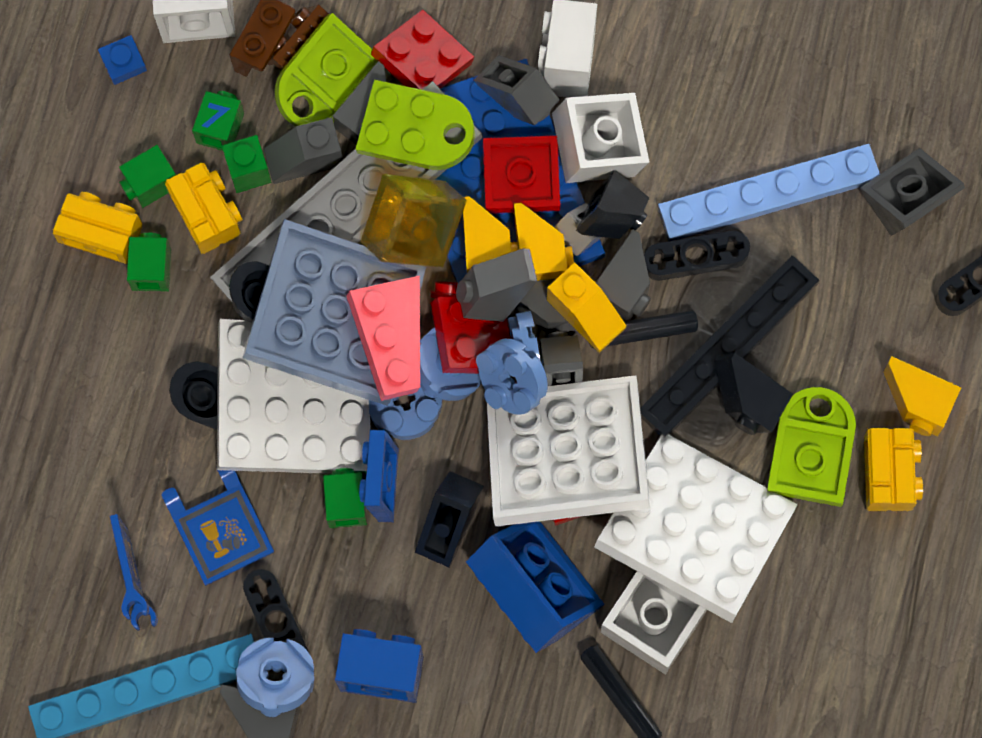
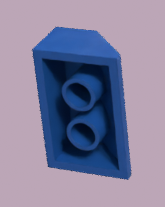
[466,521,605,653]

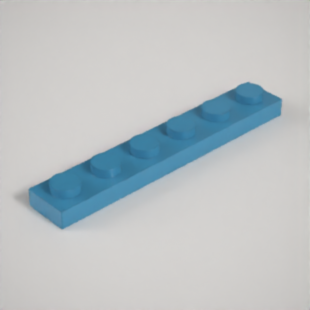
[28,634,254,738]

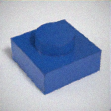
[98,35,147,85]

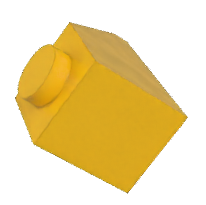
[462,196,518,273]
[514,203,574,281]
[547,262,627,353]
[883,356,961,437]

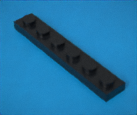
[640,255,820,438]

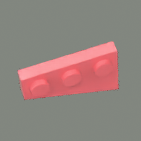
[346,275,420,401]

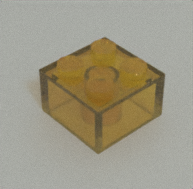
[360,174,467,267]

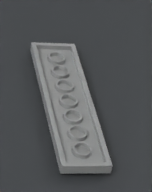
[210,81,483,302]

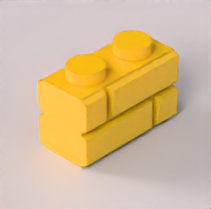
[165,163,243,254]
[53,192,142,264]
[864,428,923,511]

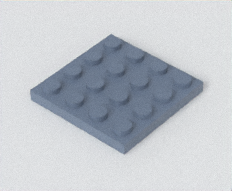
[242,219,426,406]

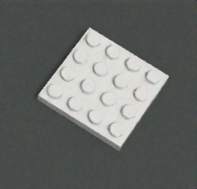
[217,319,370,475]
[487,375,650,527]
[594,435,798,623]

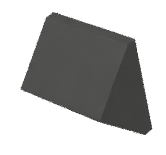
[860,148,965,236]

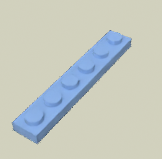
[658,144,880,242]

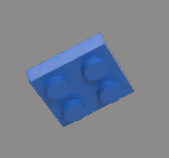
[359,430,399,523]

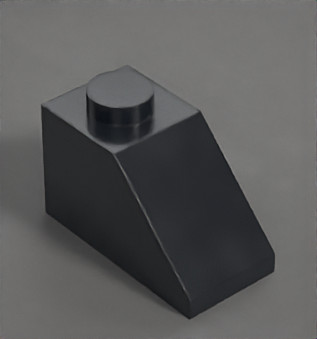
[576,170,650,239]
[715,353,793,435]
[414,471,484,568]

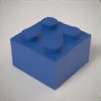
[335,629,424,703]

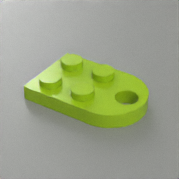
[275,13,378,127]
[355,80,475,170]
[767,387,856,507]

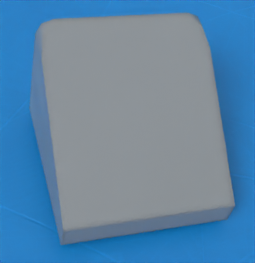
[554,203,602,256]

